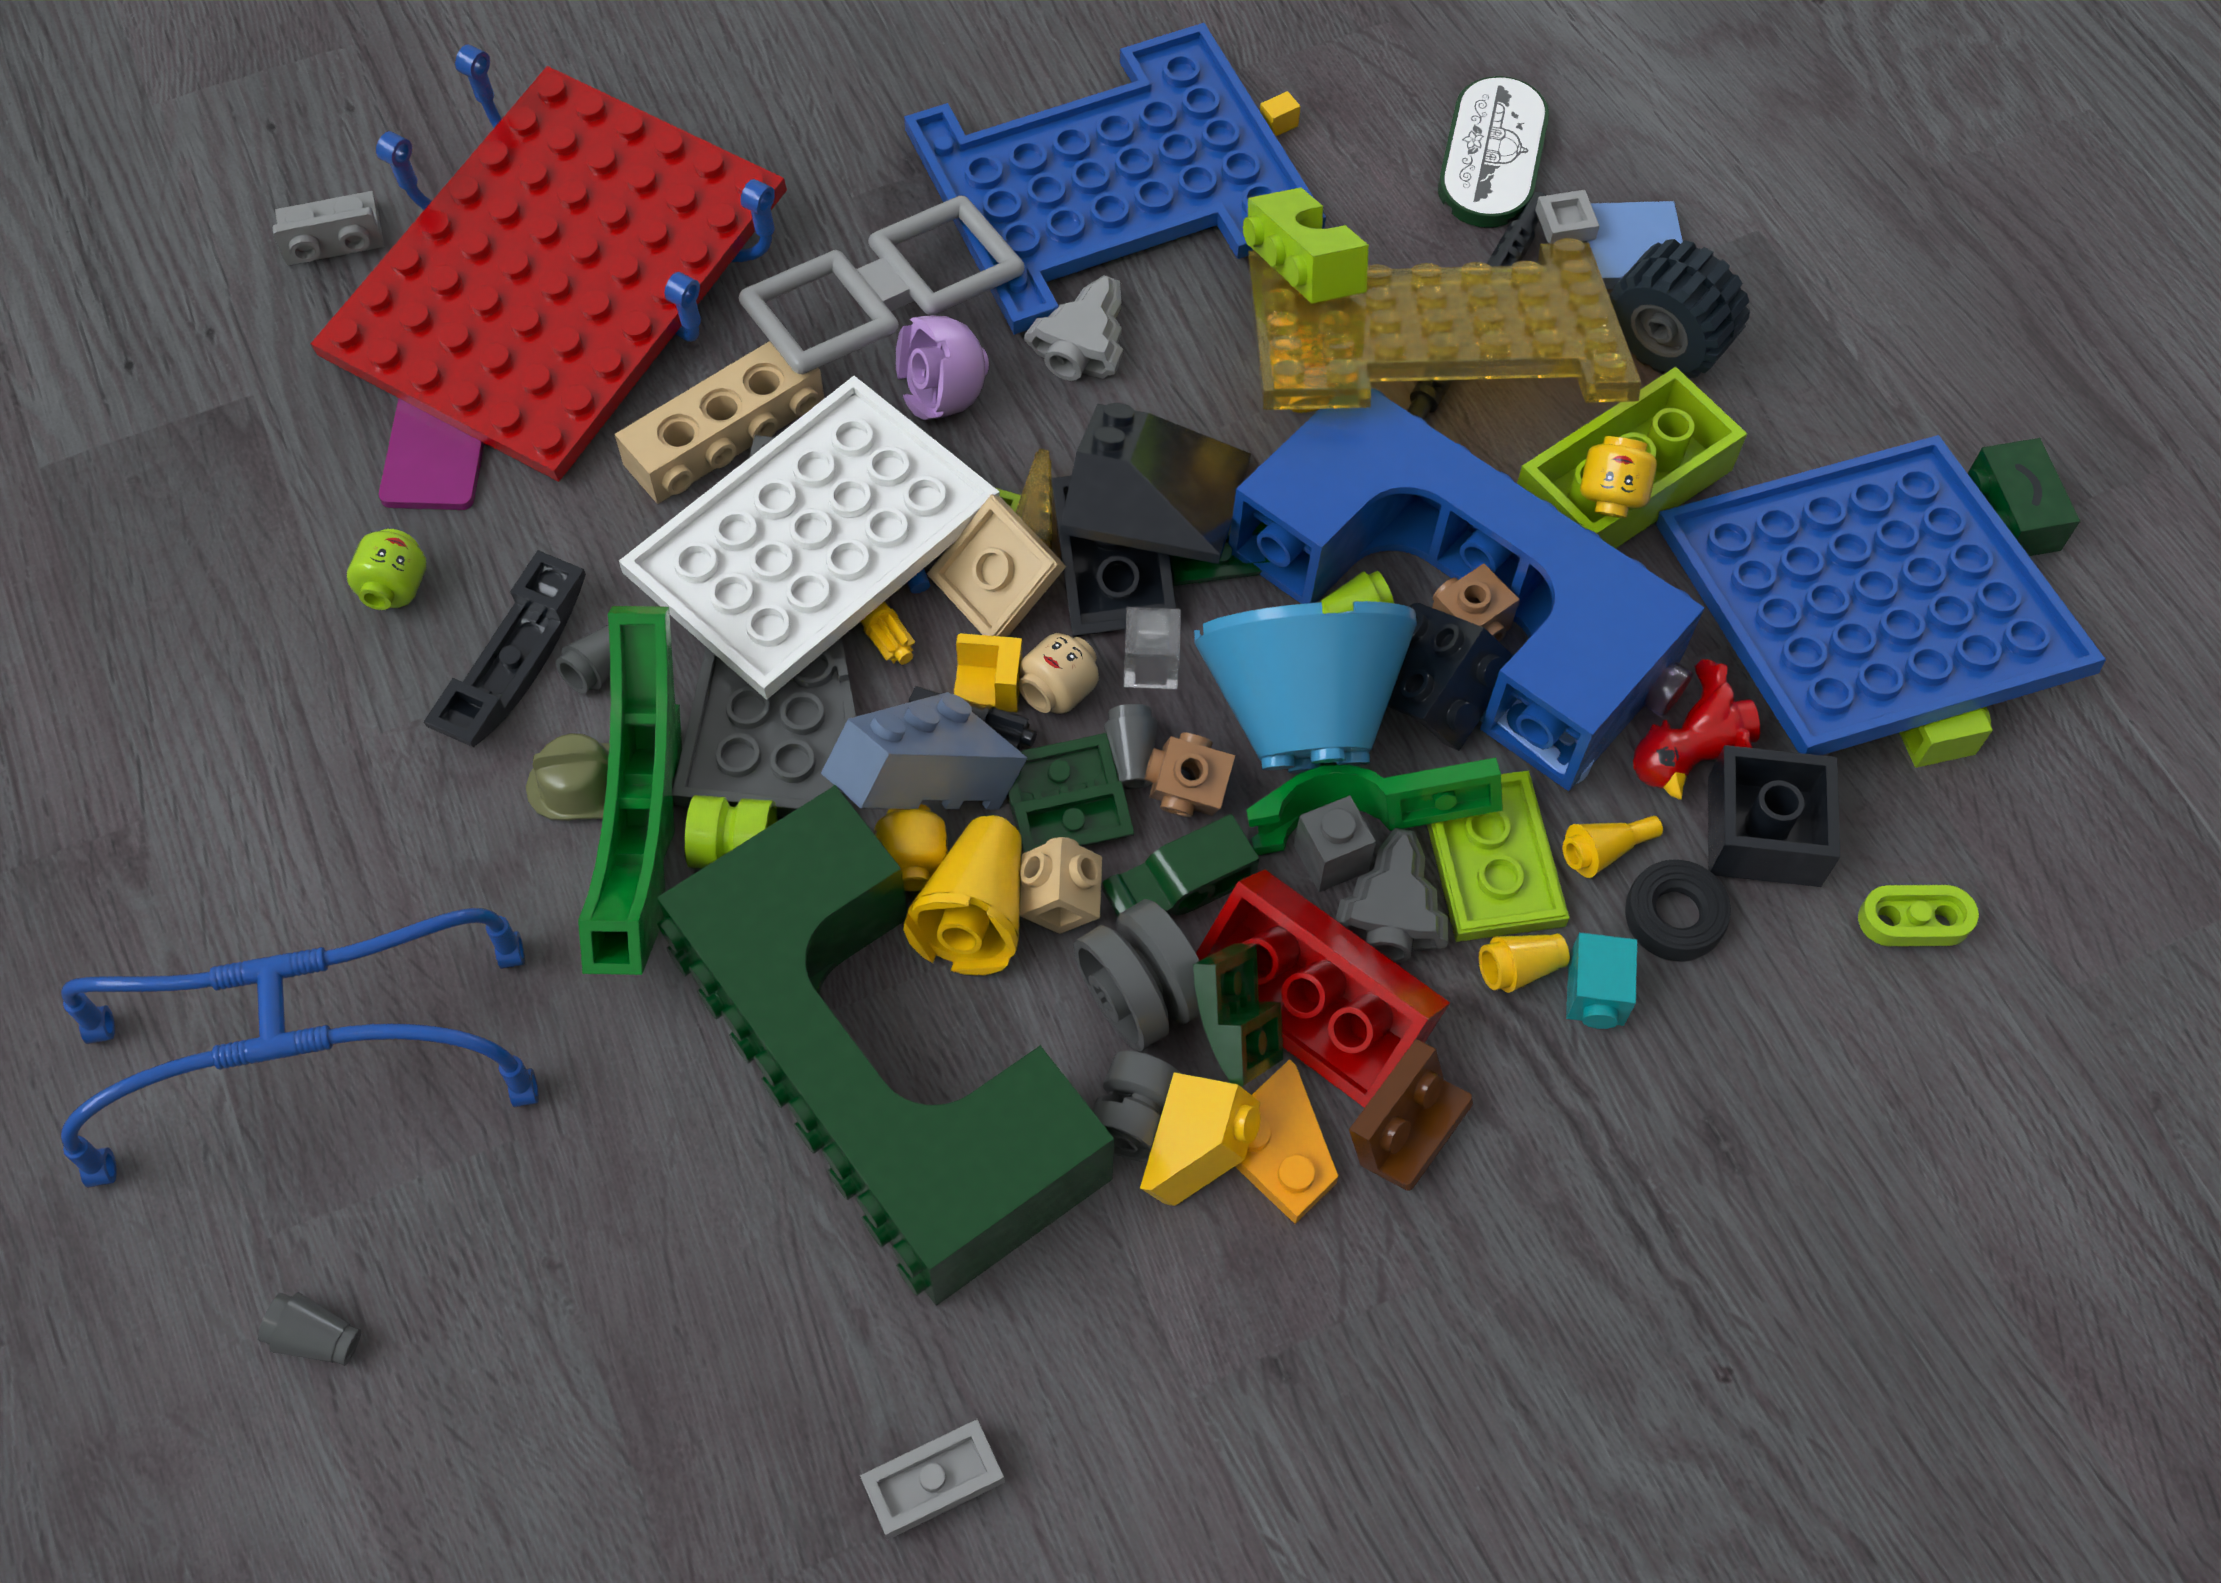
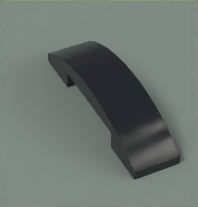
[424,550,586,747]

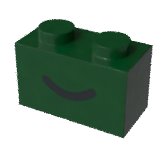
[1967,438,2080,556]

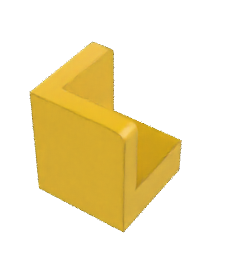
[954,633,1023,712]

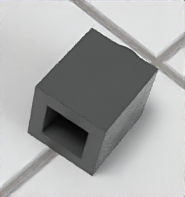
[1294,796,1376,892]

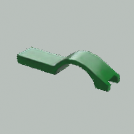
[1246,757,1503,855]

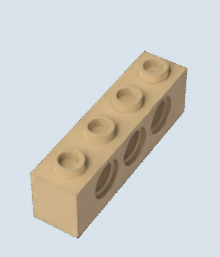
[615,341,825,504]

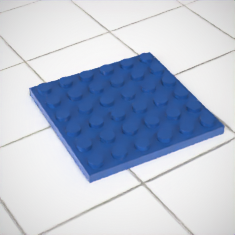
[1656,435,2106,755]

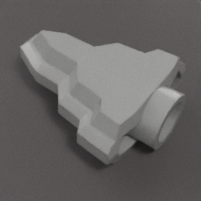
[1024,275,1123,381]

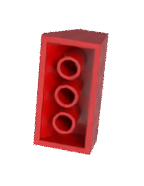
[1196,869,1450,1108]

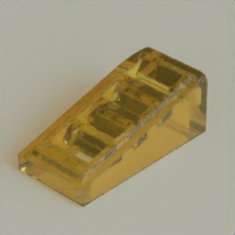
[1016,448,1052,550]

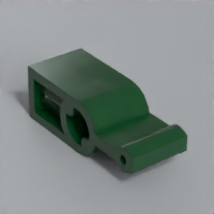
[1101,814,1259,916]

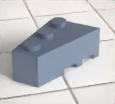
[821,692,1027,810]

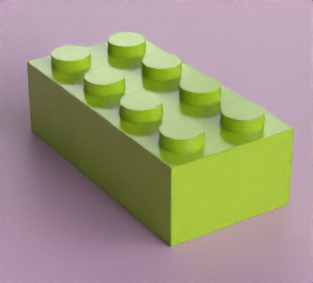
[1517,367,1747,549]

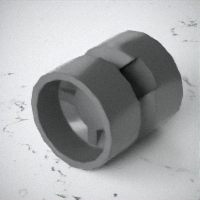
[1092,1051,1182,1162]

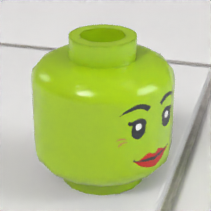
[347,529,426,610]

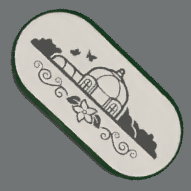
[1438,76,1549,228]

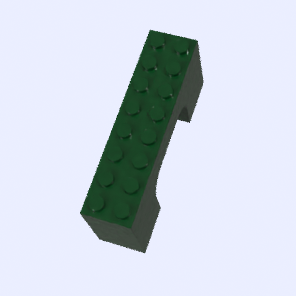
[657,785,1114,1306]

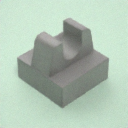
[1535,190,1599,254]

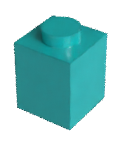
[1566,932,1637,1029]

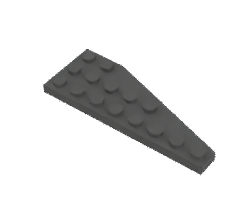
[672,435,856,817]

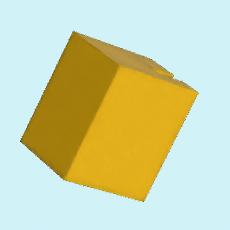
[1260,91,1301,136]

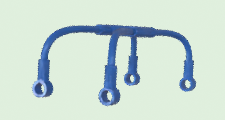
[376,44,775,342]
[61,908,539,1188]

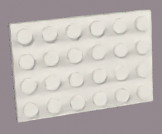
[619,376,1000,700]

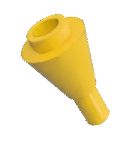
[1562,815,1663,878]

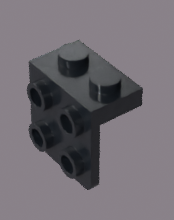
[1387,603,1513,751]

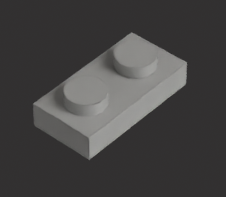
[860,1419,1005,1540]

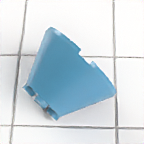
[1194,601,1417,773]

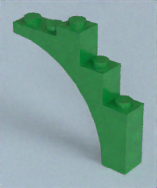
[578,606,682,975]

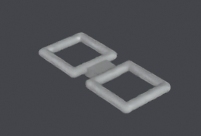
[739,195,1025,374]

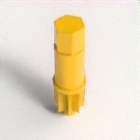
[860,601,915,665]

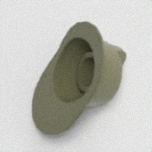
[526,733,609,821]

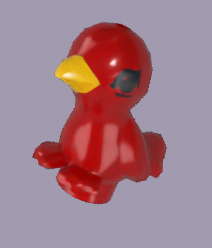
[1633,659,1760,800]

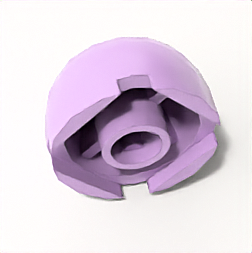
[896,315,989,420]

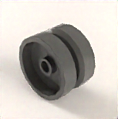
[1073,899,1200,1052]

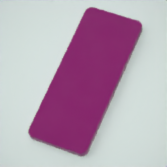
[378,398,485,510]

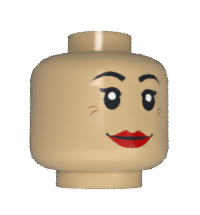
[1018,633,1099,714]

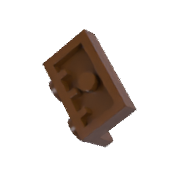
[1349,1039,1473,1191]

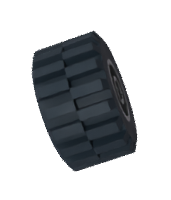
[1607,239,1750,378]

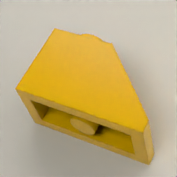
[1140,1072,1261,1206]

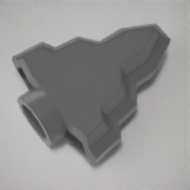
[1335,828,1448,963]

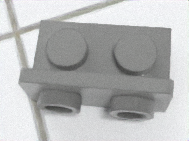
[272,191,385,266]

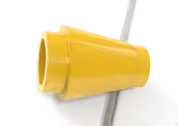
[1479,933,1570,993]

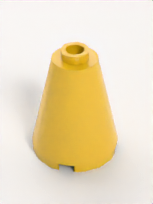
[903,815,1022,975]

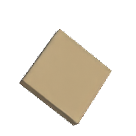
[927,494,1066,637]

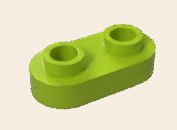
[1858,885,1979,946]

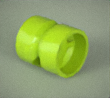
[685,795,778,869]

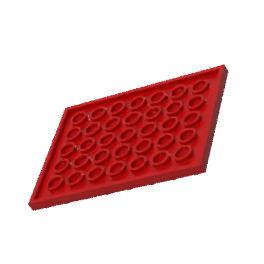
[310,66,787,482]

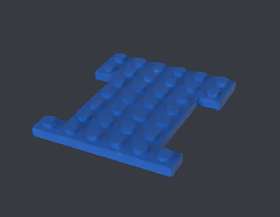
[904,23,1326,335]

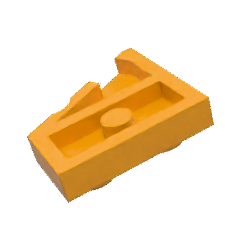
[1235,1059,1338,1224]

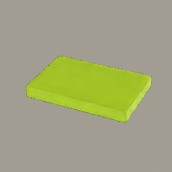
[1427,770,1569,942]

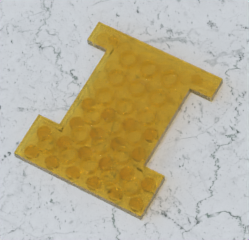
[1248,238,1641,410]

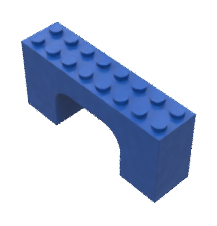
[1229,376,1705,792]

